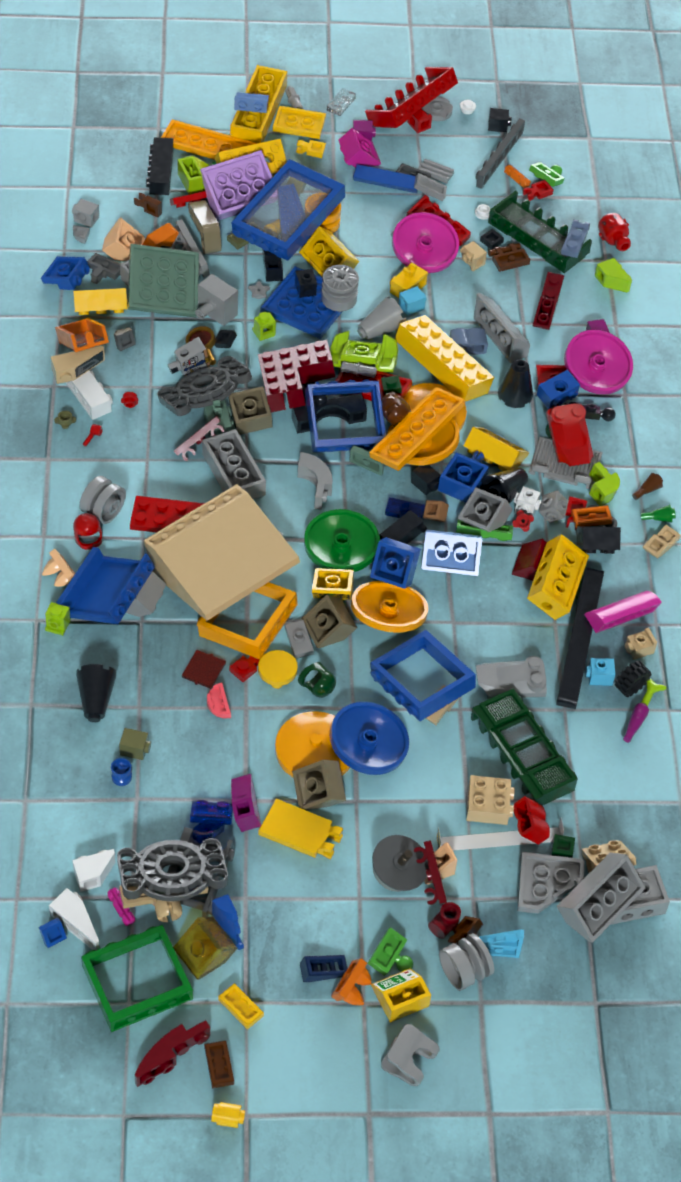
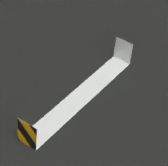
[437,818,564,851]

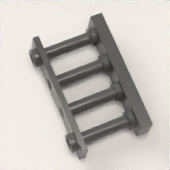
[167,827,235,922]

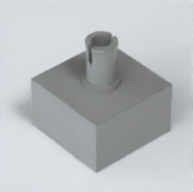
[195,274,238,326]

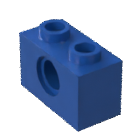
[537,370,580,410]

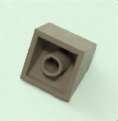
[301,594,357,649]
[292,759,346,810]

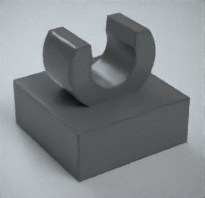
[114,327,136,351]

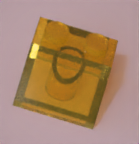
[173,917,237,980]

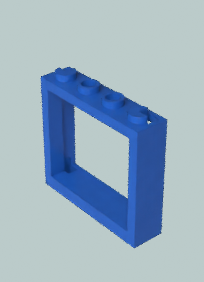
[305,379,386,453]
[370,630,476,721]

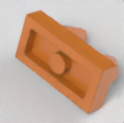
[331,958,372,1005]

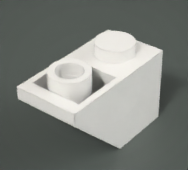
[72,849,115,892]

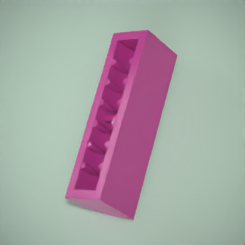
[584,591,662,633]

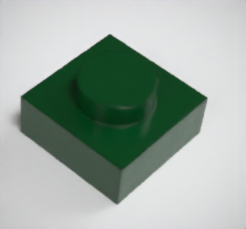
[381,375,402,395]
[552,834,575,858]

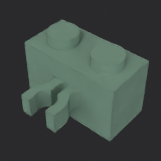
[204,399,234,438]

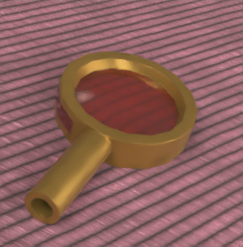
[186,326,216,365]

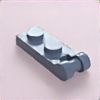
[561,219,590,258]

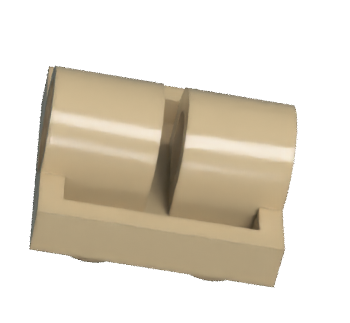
[582,840,636,873]

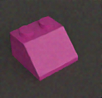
[338,128,381,168]

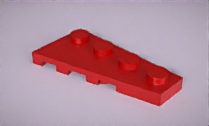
[406,195,471,246]

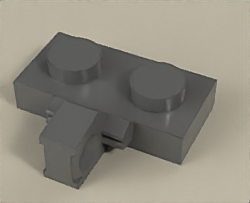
[87,253,120,284]

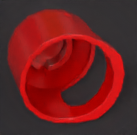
[73,513,102,550]

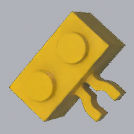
[390,263,428,298]

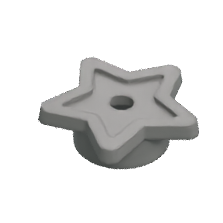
[248,281,270,299]

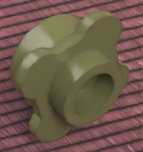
[54,411,76,429]

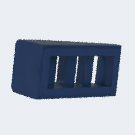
[300,955,348,982]

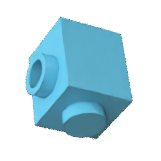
[398,286,427,316]
[585,658,615,686]

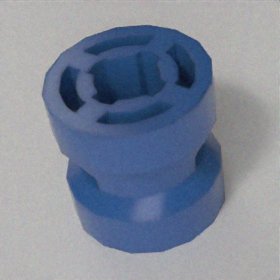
[111,758,132,786]

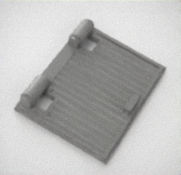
[529,437,603,489]

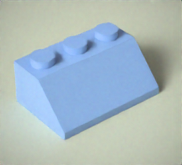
[421,530,482,576]

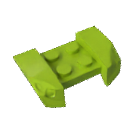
[330,331,398,373]

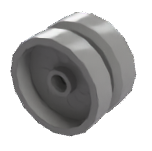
[79,476,126,524]

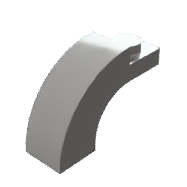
[297,452,333,509]

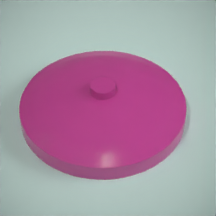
[392,212,459,273]
[564,330,633,394]

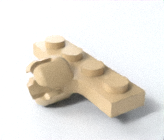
[119,881,208,922]

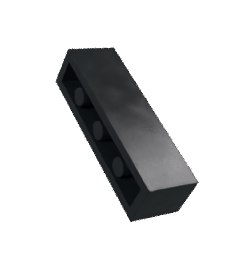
[146,137,174,195]

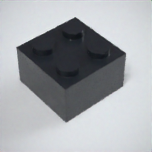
[576,526,621,554]

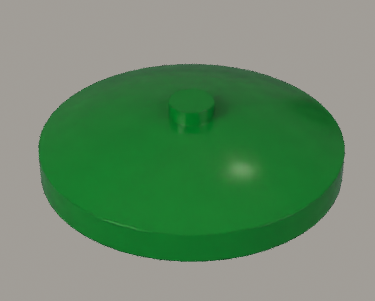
[304,509,380,572]

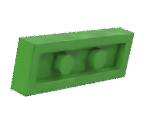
[456,520,513,541]

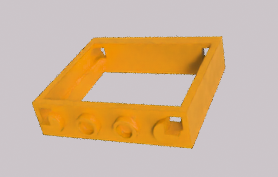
[197,582,298,659]

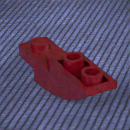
[533,272,564,330]
[135,1020,210,1087]

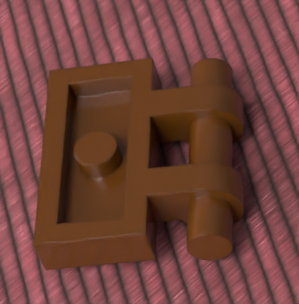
[488,243,531,272]

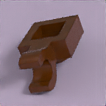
[134,193,162,218]
[448,916,483,945]

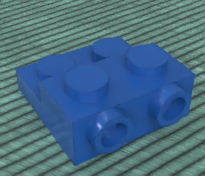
[41,256,90,290]

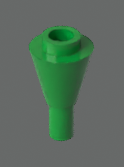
[641,505,676,523]

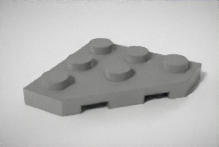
[517,852,584,914]

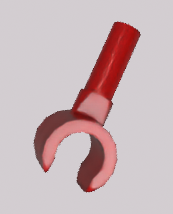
[83,424,103,446]

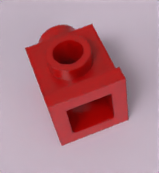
[407,109,432,133]

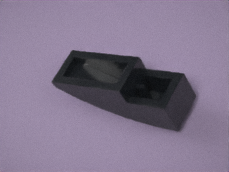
[262,238,283,282]

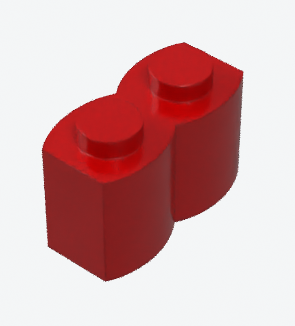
[514,796,550,845]

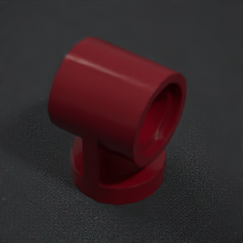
[428,902,461,939]

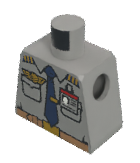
[167,337,210,377]

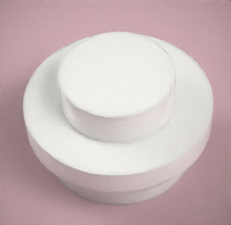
[460,100,476,114]
[475,204,490,220]

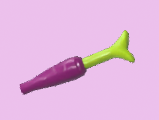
[623,679,666,743]

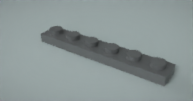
[475,118,525,189]

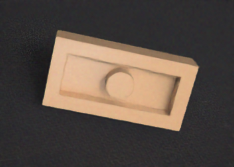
[42,548,75,587]

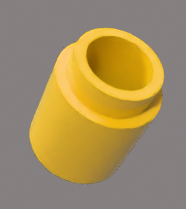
[211,1102,245,1128]

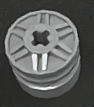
[321,265,359,312]
[439,933,494,991]

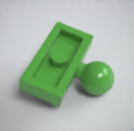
[529,162,565,187]
[367,927,413,976]

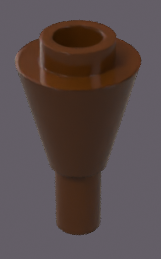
[632,473,663,500]

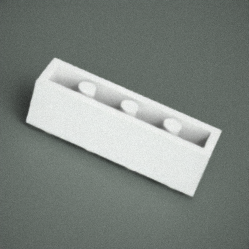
[66,371,113,420]

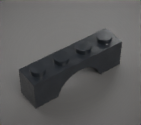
[292,394,367,434]

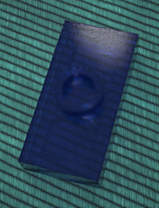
[385,497,425,519]

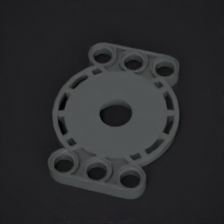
[157,356,252,416]
[117,838,228,901]

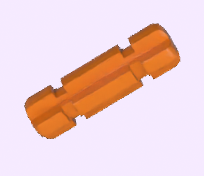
[504,165,531,188]

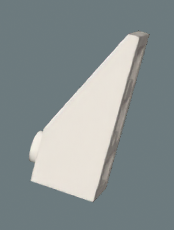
[49,888,100,950]

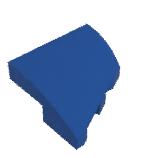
[212,894,244,950]

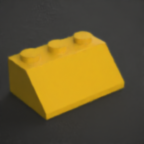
[299,226,360,277]
[73,288,127,315]
[463,426,529,471]

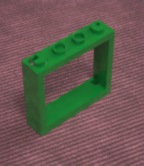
[81,925,193,1032]

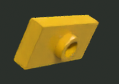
[218,983,264,1030]

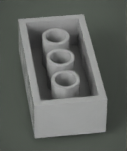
[202,429,266,499]

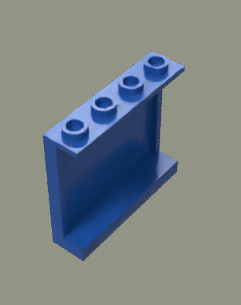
[56,547,155,625]

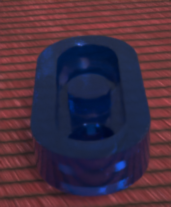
[193,817,225,844]

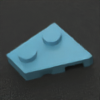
[479,929,524,958]

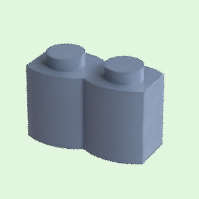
[449,328,488,355]

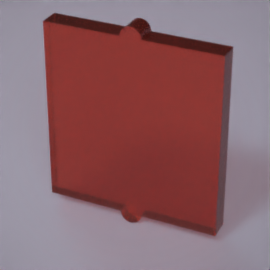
[182,650,226,689]

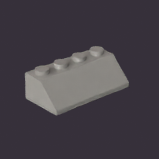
[474,293,530,363]
[557,852,645,943]

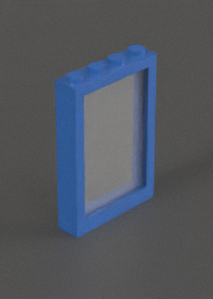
[231,159,345,261]

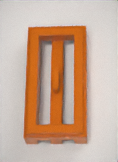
[571,505,613,528]

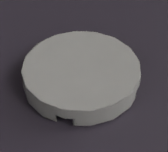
[421,96,453,121]

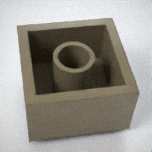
[228,386,273,435]

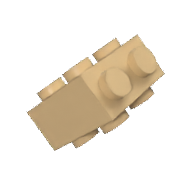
[466,775,515,825]

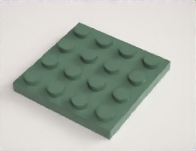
[128,244,199,318]

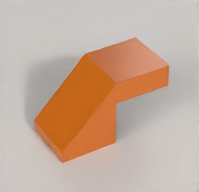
[142,223,179,247]

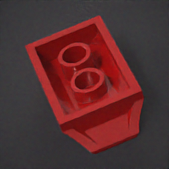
[546,404,593,467]

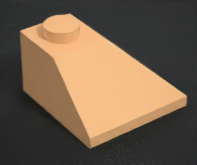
[102,218,145,261]

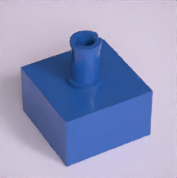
[370,537,421,589]

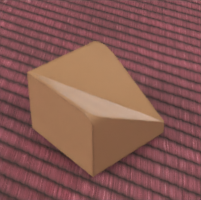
[423,500,449,522]

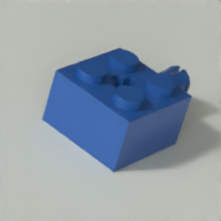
[438,451,489,503]

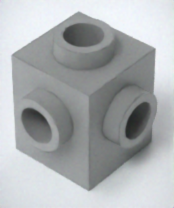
[539,490,568,523]

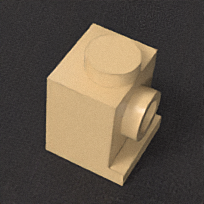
[460,241,487,271]
[625,627,657,660]

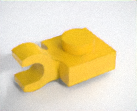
[296,140,326,159]

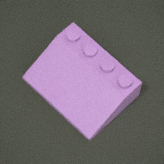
[200,151,278,221]

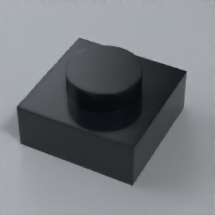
[480,229,504,250]
[215,330,237,348]

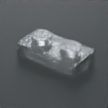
[326,88,356,116]

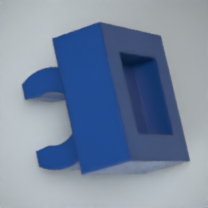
[38,917,67,948]

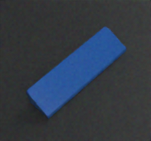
[353,164,418,193]

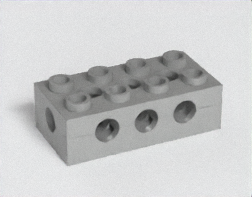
[574,865,670,925]

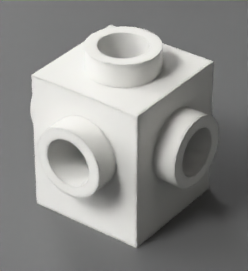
[514,486,541,516]

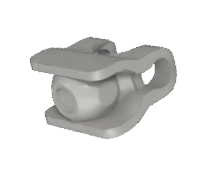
[381,1024,440,1086]

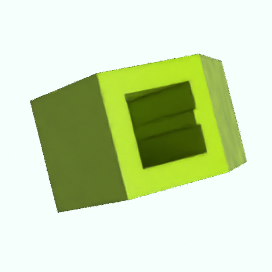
[595,258,632,293]

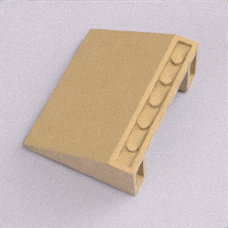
[144,484,300,621]

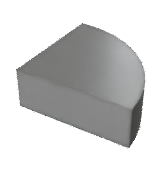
[73,225,90,244]

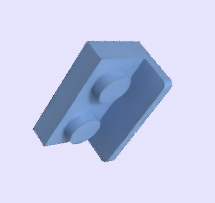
[234,92,269,113]

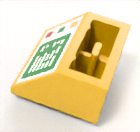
[371,968,431,1023]

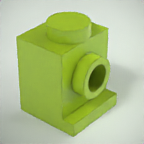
[252,312,276,341]
[45,602,71,636]

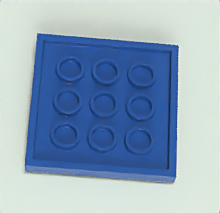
[260,266,343,339]

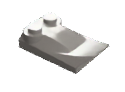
[475,656,547,699]

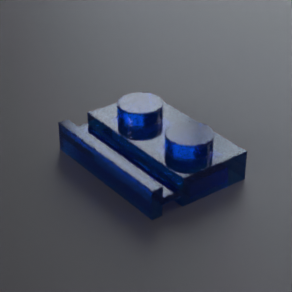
[190,800,233,825]

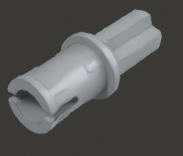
[285,86,303,109]
[341,361,377,378]

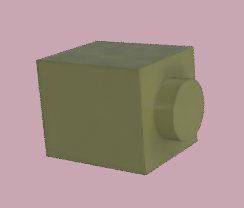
[119,728,151,760]

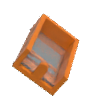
[55,318,109,352]

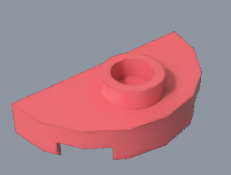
[207,682,231,718]

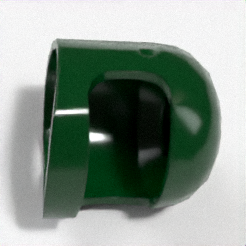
[298,662,336,698]

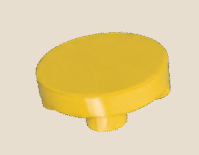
[258,650,298,689]

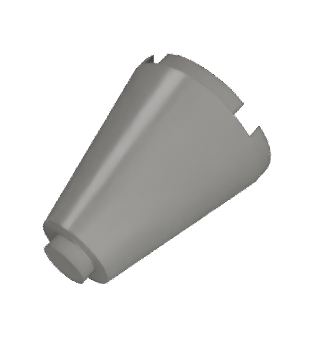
[357,296,407,340]

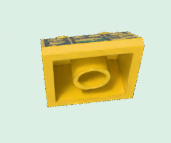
[312,568,354,600]

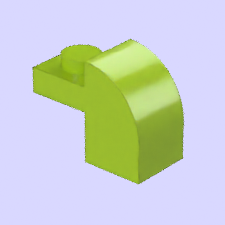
[589,462,620,506]

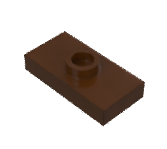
[204,1040,234,1089]

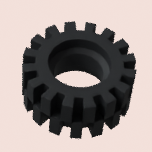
[614,661,652,697]

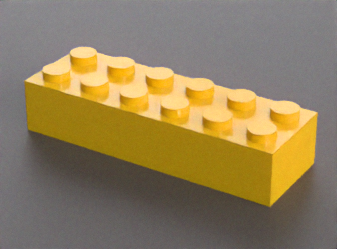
[230,65,288,143]
[395,315,494,402]

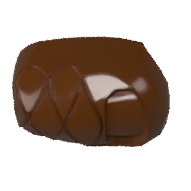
[381,392,411,427]

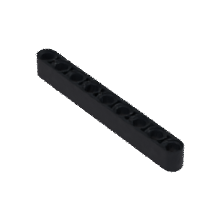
[556,567,604,710]

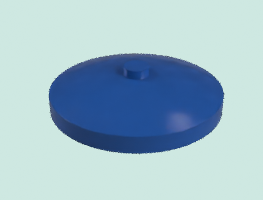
[329,702,409,775]

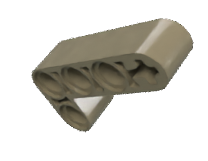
[188,200,221,254]

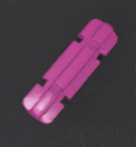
[107,887,135,926]

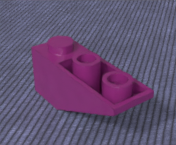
[231,773,261,832]

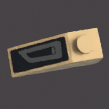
[50,346,105,384]

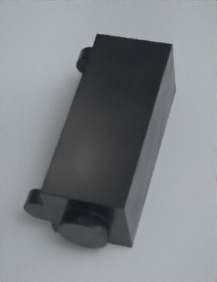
[379,510,427,544]

